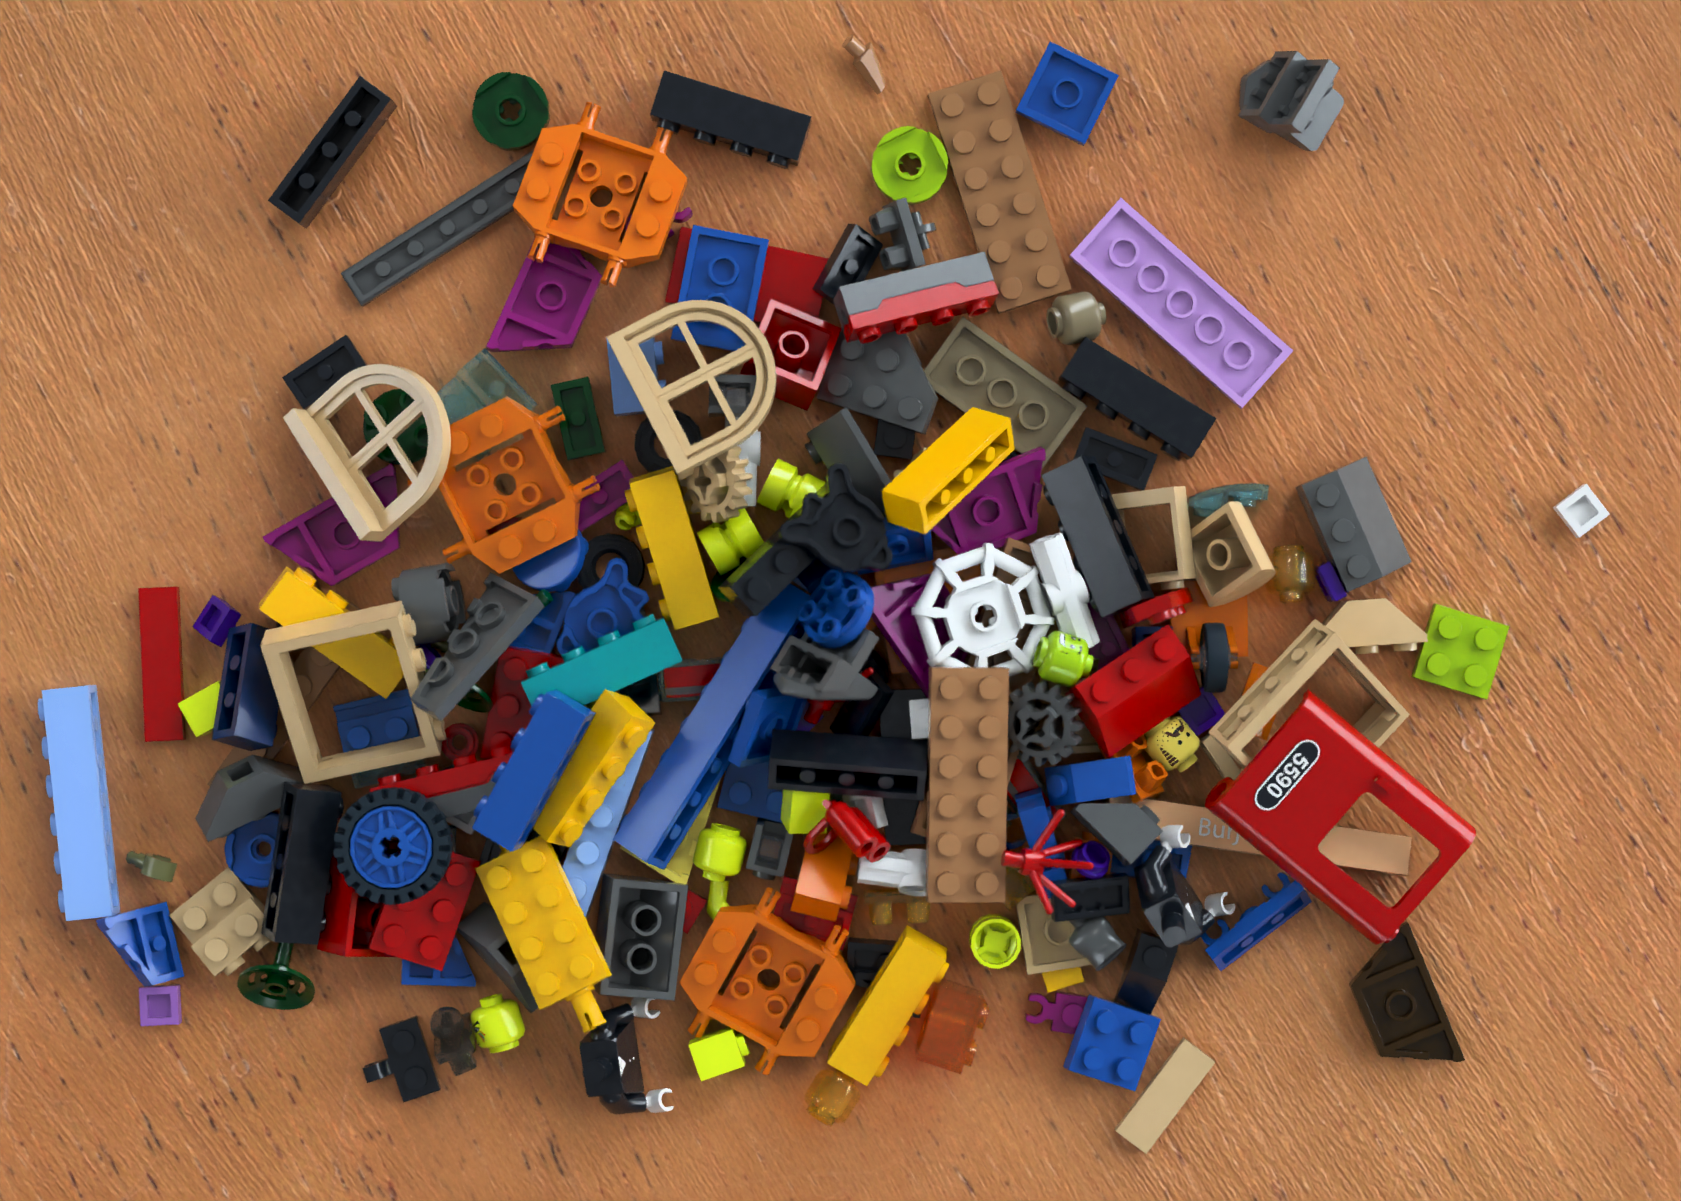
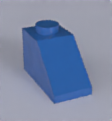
[1044,755,1136,806]

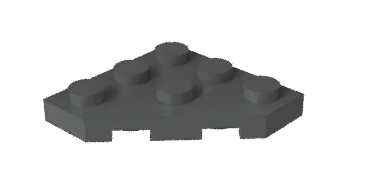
[817,327,938,435]

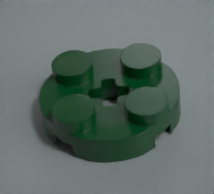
[472,72,550,151]

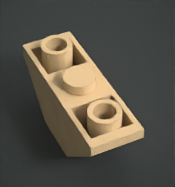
[1322,598,1428,656]

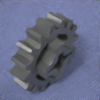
[1008,680,1085,767]

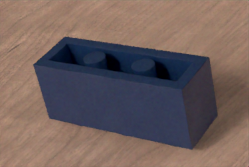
[212,623,279,751]

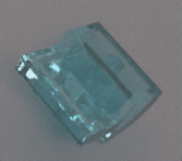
[437,348,537,460]

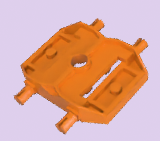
[513,102,688,287]
[407,396,600,574]
[679,887,856,1075]

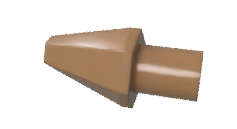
[842,35,885,95]

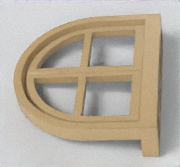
[606,300,776,480]
[283,364,451,542]

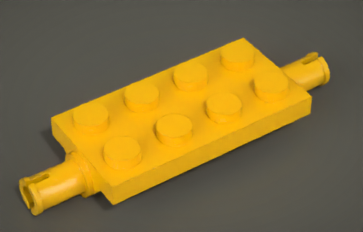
[475,836,612,1033]

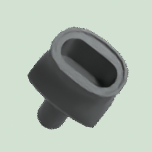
[1069,916,1127,971]

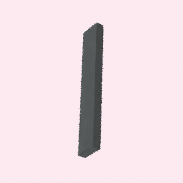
[341,150,534,307]

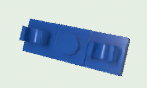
[1201,872,1312,971]

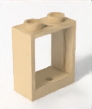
[1112,486,1196,590]

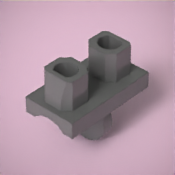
[869,198,936,271]

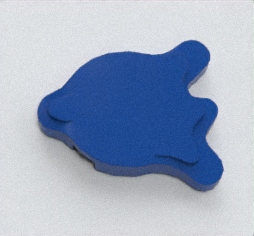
[556,557,669,655]

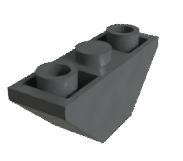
[195,754,311,842]
[457,901,538,1013]

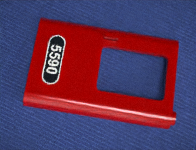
[1205,689,1476,945]

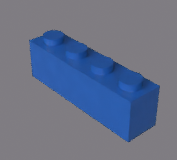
[472,690,596,852]

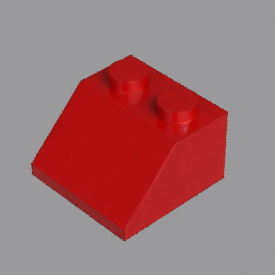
[739,299,842,411]

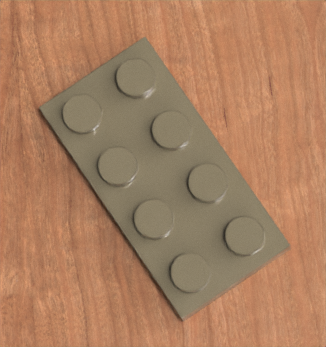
[924,317,1087,469]

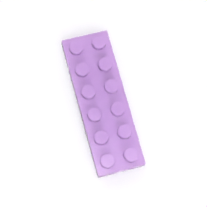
[1069,198,1293,409]

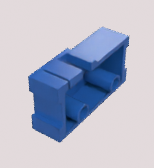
[1015,787,1067,898]

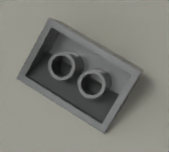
[804,407,891,517]
[1295,457,1412,592]
[594,873,688,1001]

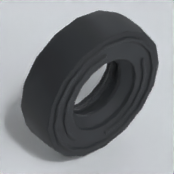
[634,410,703,477]
[578,533,645,589]

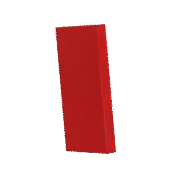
[665,227,829,323]

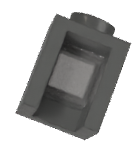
[708,374,756,417]
[746,817,794,880]

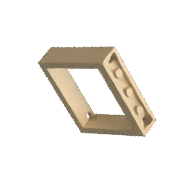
[260,601,447,784]
[1208,619,1410,769]

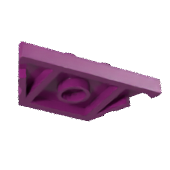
[486,238,602,352]
[931,447,1046,555]
[263,464,400,586]
[871,574,968,698]

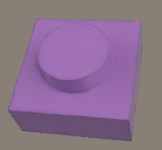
[139,984,182,1026]

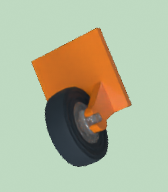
[1170,581,1248,693]

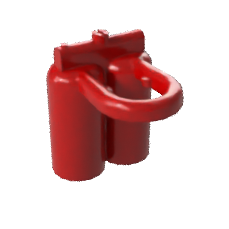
[803,799,890,863]

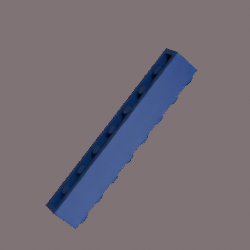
[613,583,812,870]

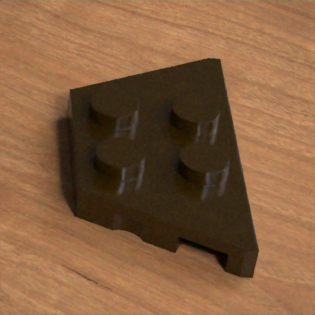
[1349,922,1465,1062]

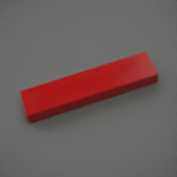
[138,587,186,742]

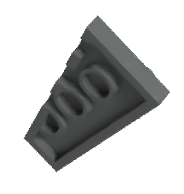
[410,572,545,721]

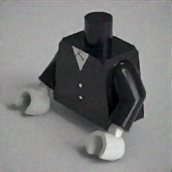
[1134,825,1235,948]
[580,997,674,1114]

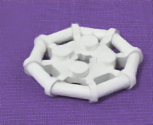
[911,543,1055,677]

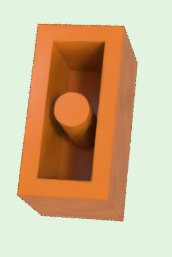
[790,831,859,922]

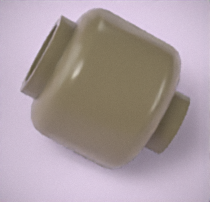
[1046,292,1106,345]

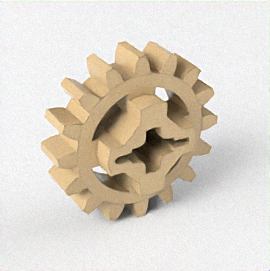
[679,439,753,523]

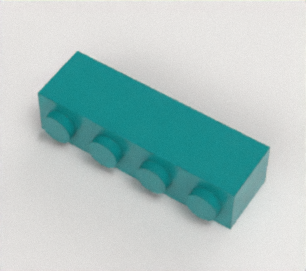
[521,614,683,706]

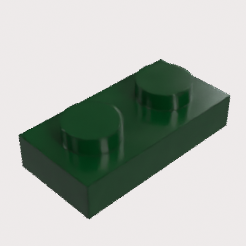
[551,377,606,461]

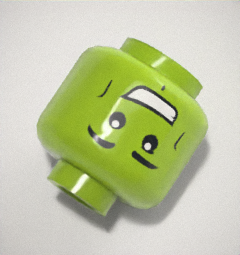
[1033,631,1094,687]

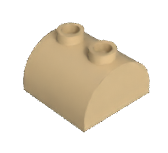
[1191,501,1276,607]

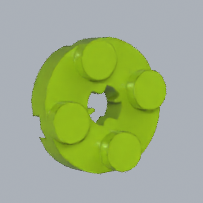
[871,126,948,205]

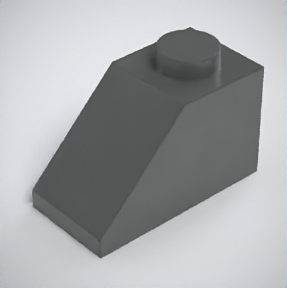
[1070,803,1163,866]

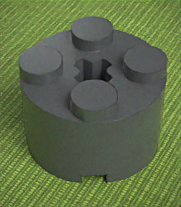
[391,562,466,646]

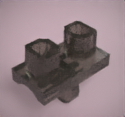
[430,1007,477,1076]

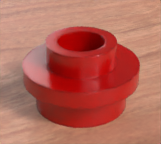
[441,723,479,760]

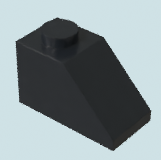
[1114,929,1179,1014]

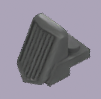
[1238,51,1344,151]
[770,628,879,700]

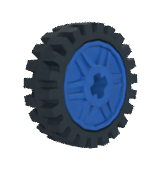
[333,788,453,905]

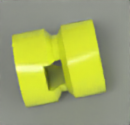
[757,458,826,518]
[697,508,764,575]
[969,914,1021,969]

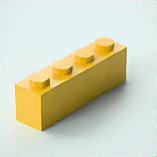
[882,407,1015,534]
[624,466,719,630]
[259,566,404,699]
[533,689,655,848]
[827,925,949,1086]

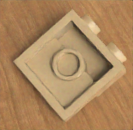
[169,867,272,976]

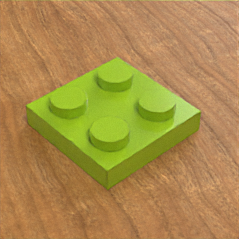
[1411,604,1510,700]

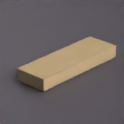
[1115,1037,1215,1154]

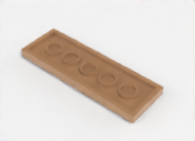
[928,70,1072,314]
[925,667,1009,903]

